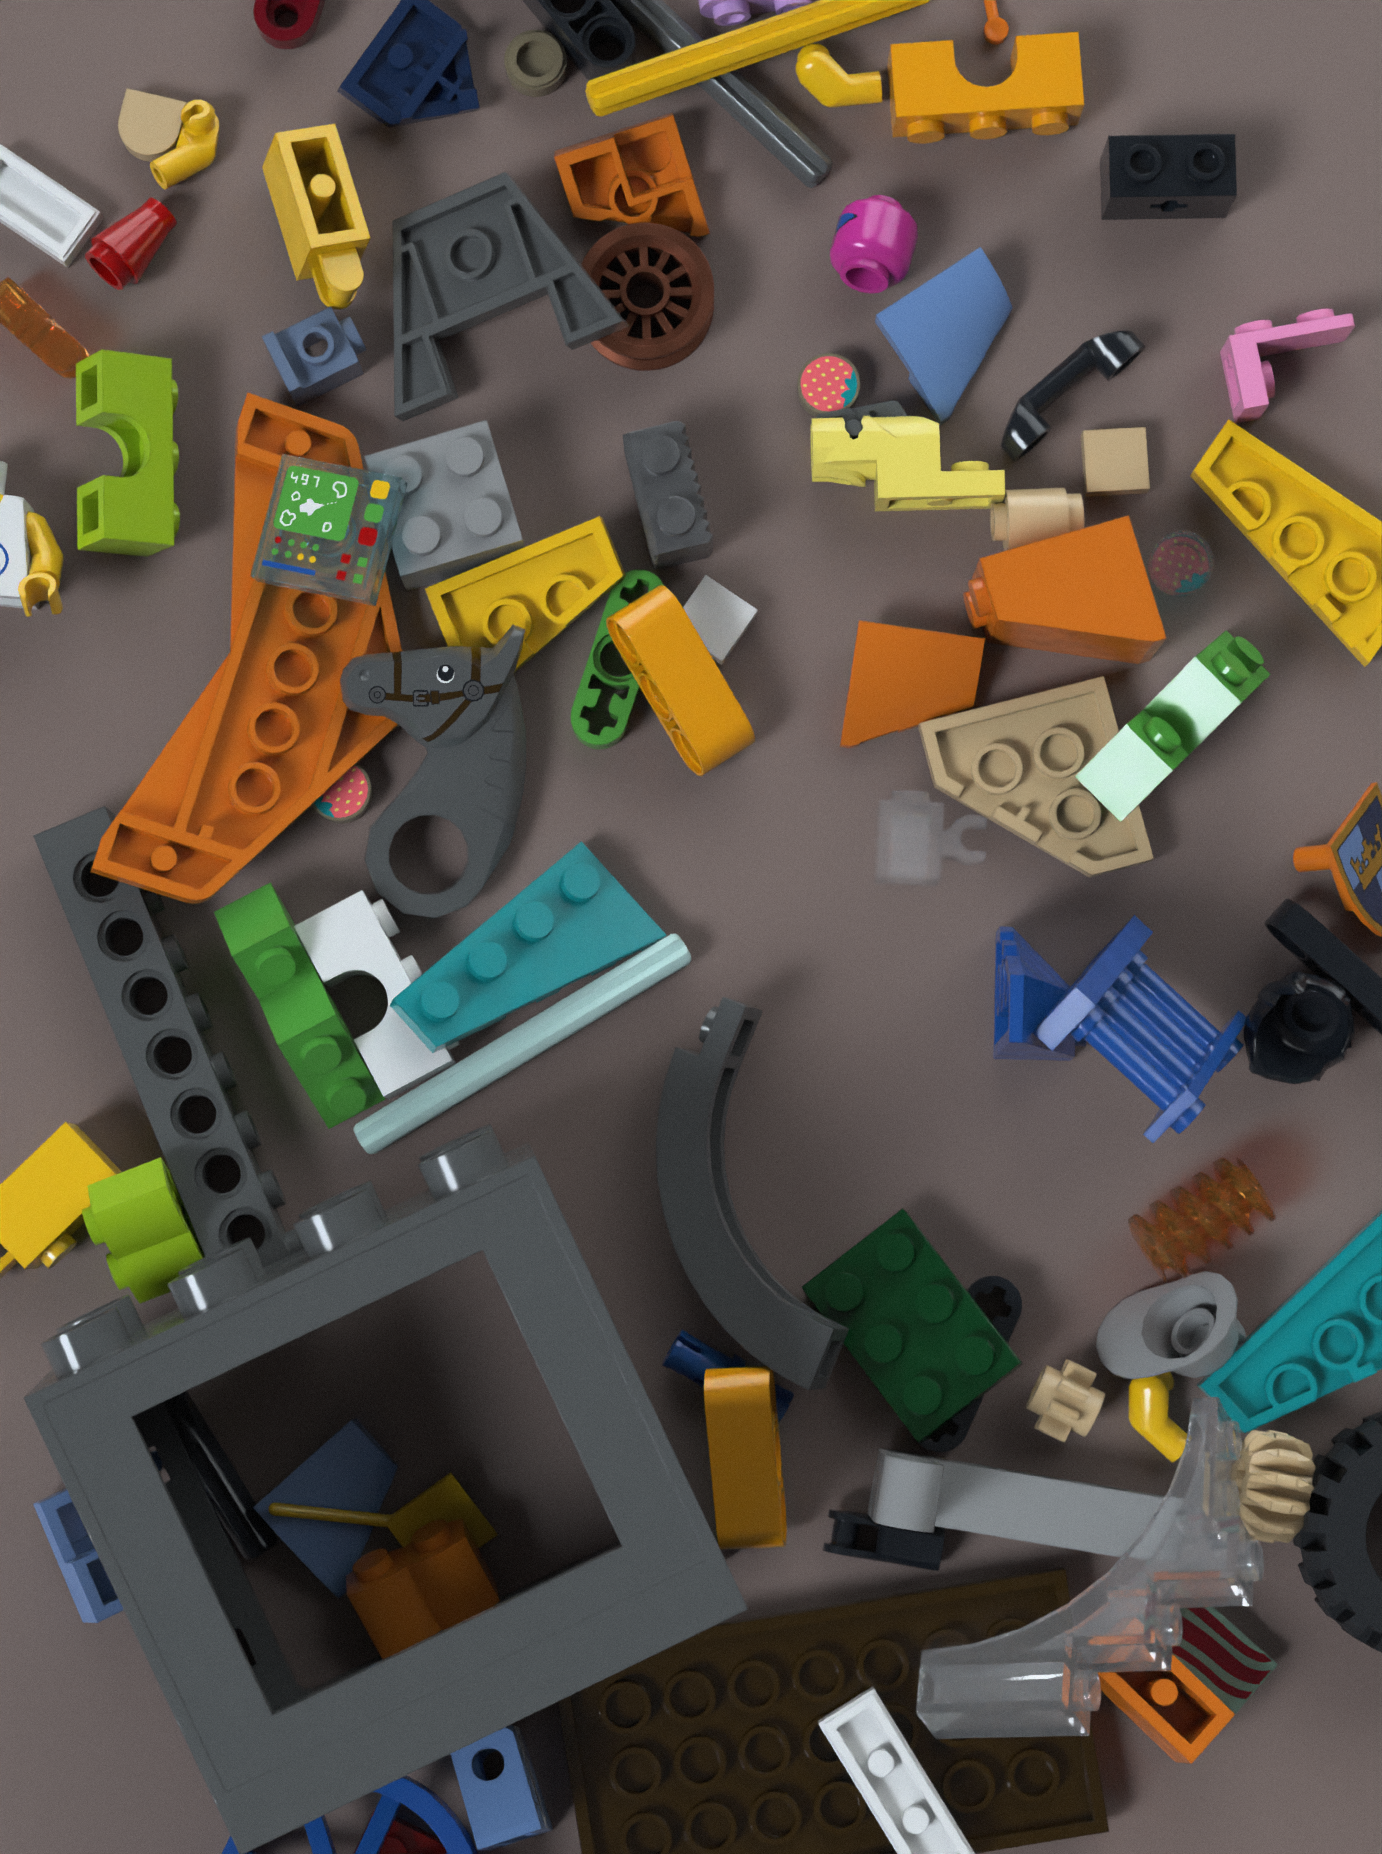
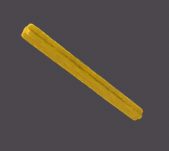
[585,0,930,117]

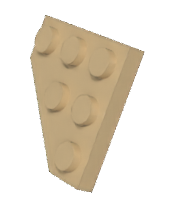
[918,676,1154,878]

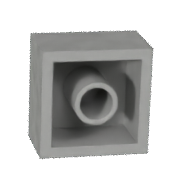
[364,420,525,591]

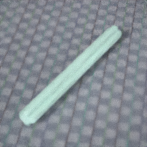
[353,933,691,1154]

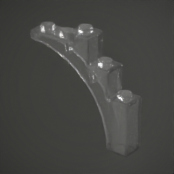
[916,1397,1264,1739]

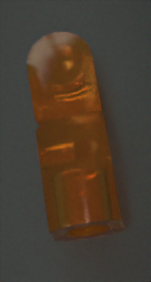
[0,277,88,379]

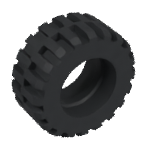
[1293,1412,1382,1653]

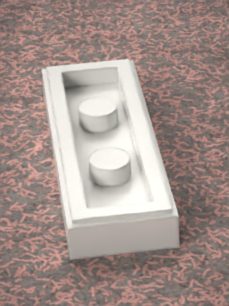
[817,1686,975,1854]

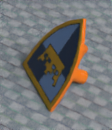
[1293,782,1382,937]

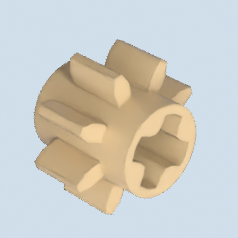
[1025,1359,1105,1443]

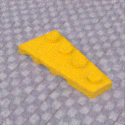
[1190,419,1382,667]

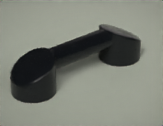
[1001,331,1146,462]

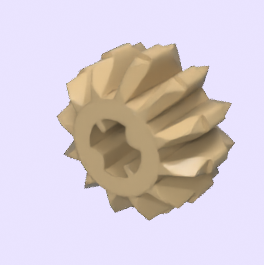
[1226,1430,1316,1543]

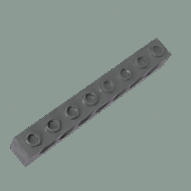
[33,806,304,1267]

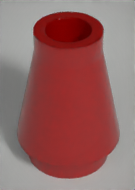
[85,197,177,290]

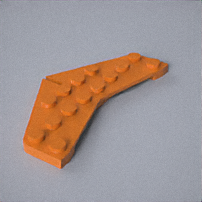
[90,393,402,904]

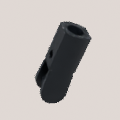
[823,1509,945,1571]

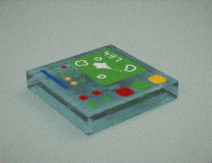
[250,454,408,606]

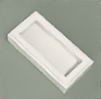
[0,144,104,268]

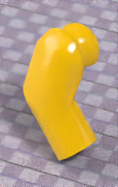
[795,43,882,107]
[150,99,220,190]
[1128,1372,1193,1463]

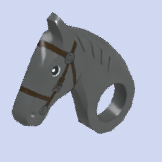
[340,624,526,918]

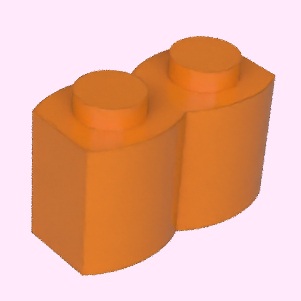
[346,1519,500,1659]

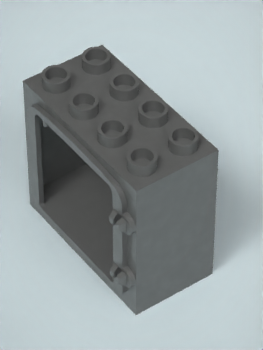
[24,1124,748,1854]

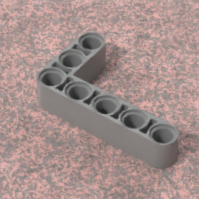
[868,1448,1191,1567]

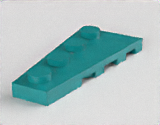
[390,841,666,1053]

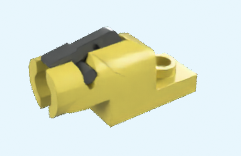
[810,400,1005,511]

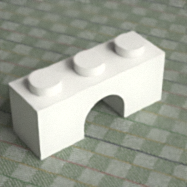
[294,890,460,1100]

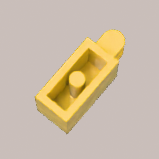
[262,124,371,310]
[0,1122,122,1279]

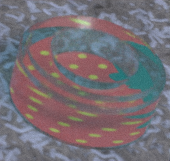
[1148,531,1214,597]

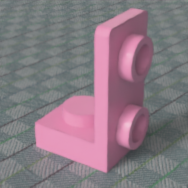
[1220,309,1355,424]

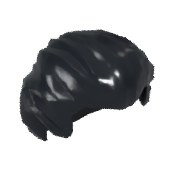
[1243,972,1355,1085]

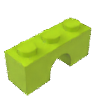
[76,349,180,557]

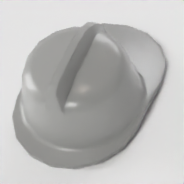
[1096,1271,1246,1379]

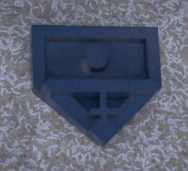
[337,0,480,128]

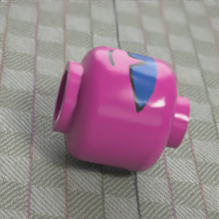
[830,195,918,294]

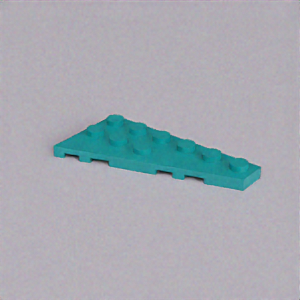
[1197,1210,1382,1433]

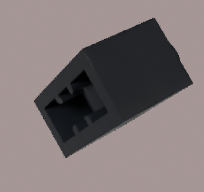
[1100,134,1237,220]

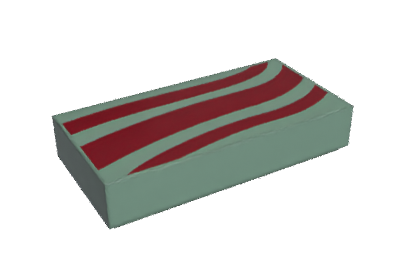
[1137,1575,1278,1714]

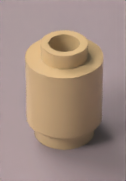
[990,488,1084,551]

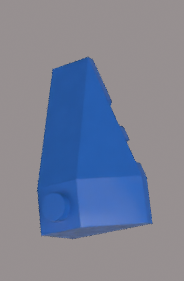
[993,926,1086,1061]

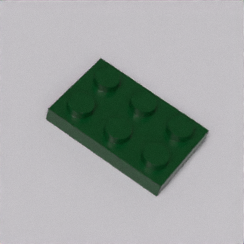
[802,1208,1023,1443]

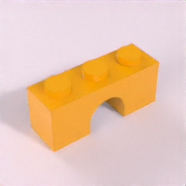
[887,32,1084,144]

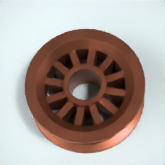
[581,223,714,371]

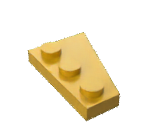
[425,516,626,673]

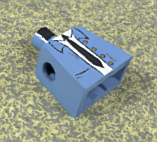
[451,1725,553,1851]

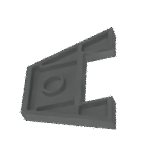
[392,172,629,421]

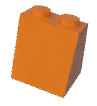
[963,515,1167,664]

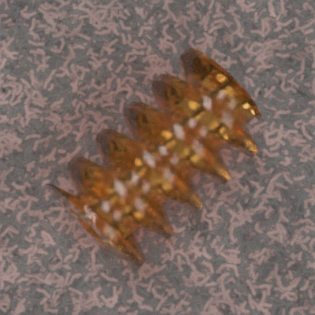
[1128,1157,1277,1283]

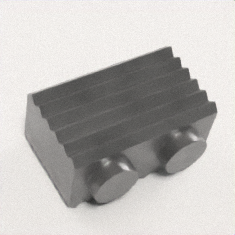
[622,421,713,570]

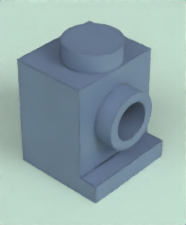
[262,306,366,407]

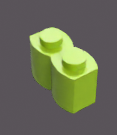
[82,1157,205,1304]

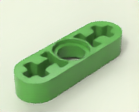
[571,569,664,749]

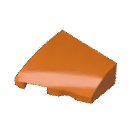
[554,112,710,237]
[840,620,985,749]

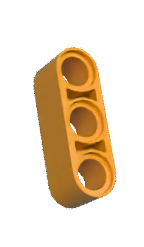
[606,585,755,776]
[704,1366,787,1550]

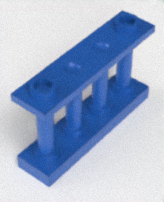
[1033,915,1246,1143]

